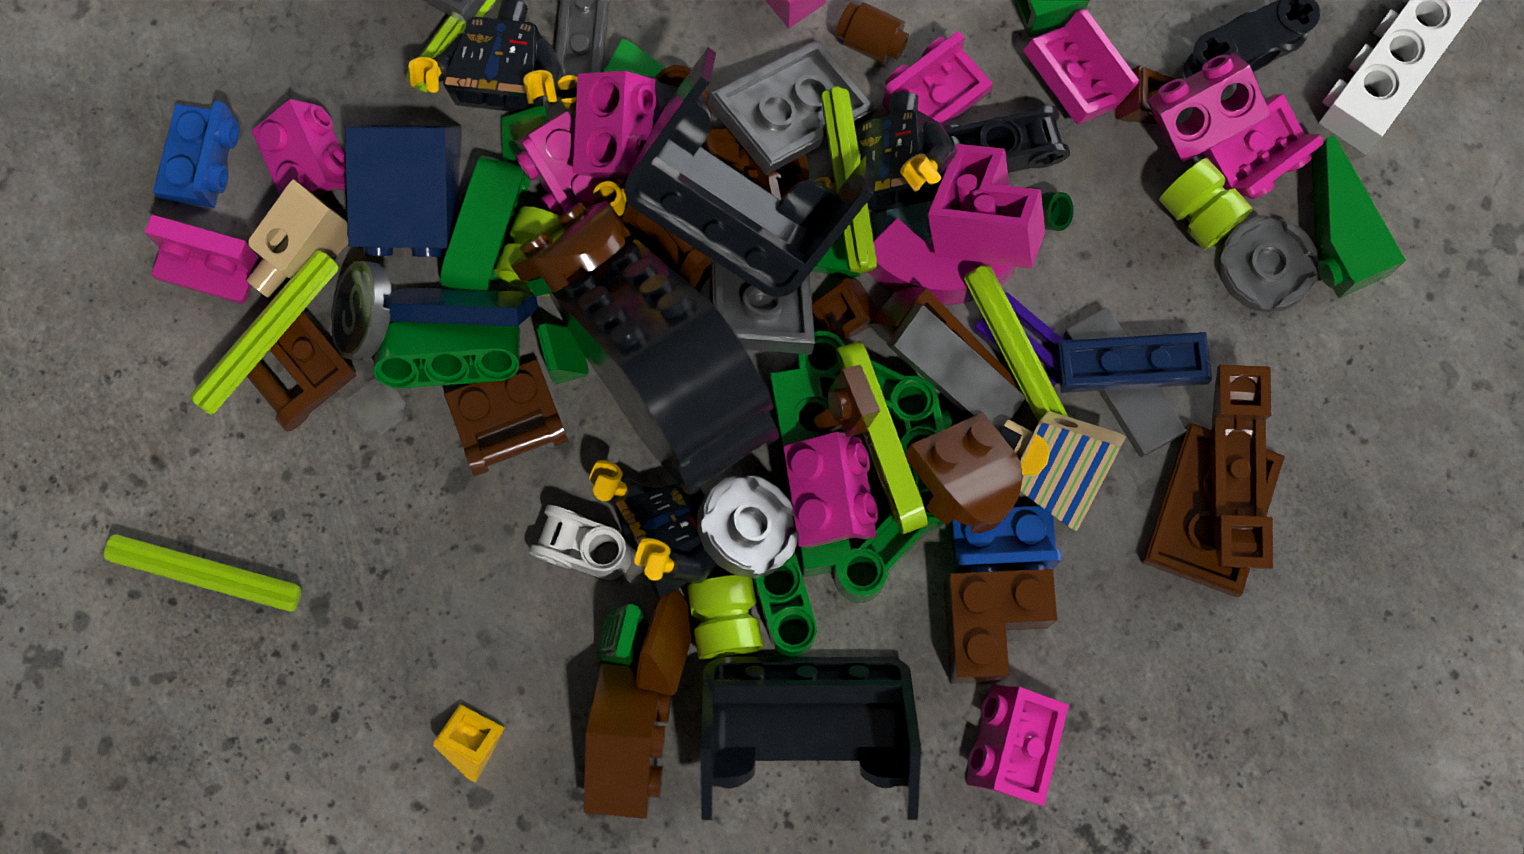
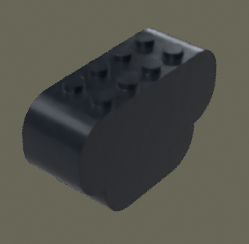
[549,239,779,496]

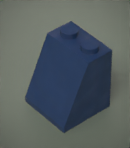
[345,125,462,257]

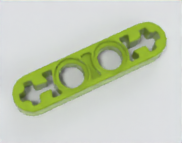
[836,341,928,534]

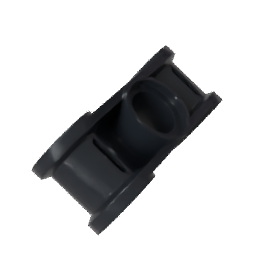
[1184,0,1321,78]
[944,106,1070,173]

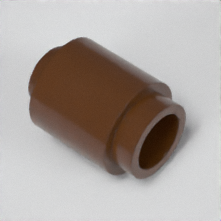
[835,2,909,65]

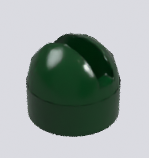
[1041,191,1074,231]

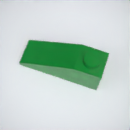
[1312,135,1406,299]

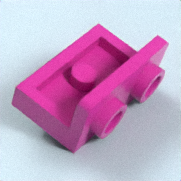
[1023,9,1139,125]
[882,31,993,127]
[1203,94,1324,199]
[251,99,347,198]
[784,432,878,548]

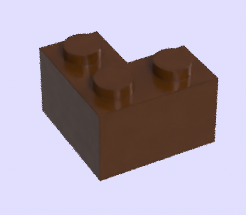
[943,569,1058,684]
[584,664,671,819]

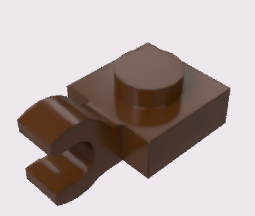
[813,365,880,437]

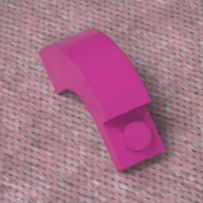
[867,218,1016,305]

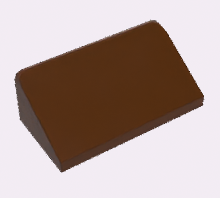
[636,589,696,695]

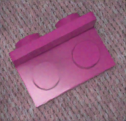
[515,110,613,216]
[144,214,261,304]
[966,685,1069,806]

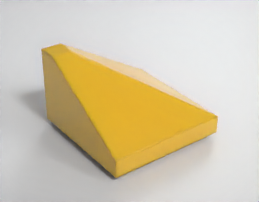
[433,704,505,783]

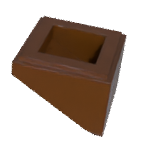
[1115,66,1175,124]
[812,278,878,341]

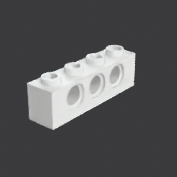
[1319,0,1481,155]

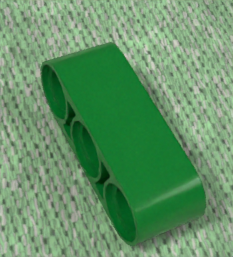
[441,156,530,291]
[374,322,520,389]
[752,550,817,657]

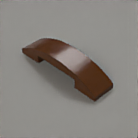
[1211,364,1273,569]

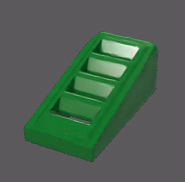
[596,604,646,667]

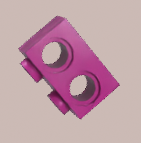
[1147,53,1271,163]
[573,71,656,179]

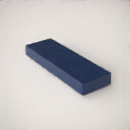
[383,288,538,326]
[1056,332,1212,393]

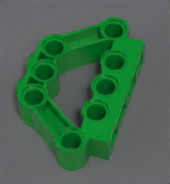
[770,331,952,603]

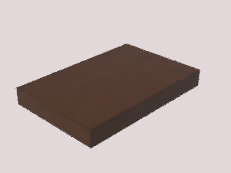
[1142,422,1285,598]

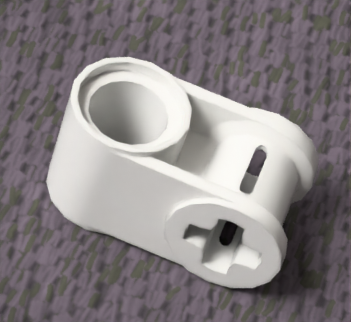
[529,505,632,580]

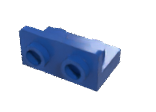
[153,101,239,208]
[951,506,1062,573]

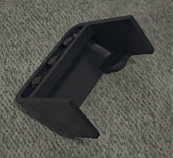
[625,47,874,297]
[700,657,922,820]

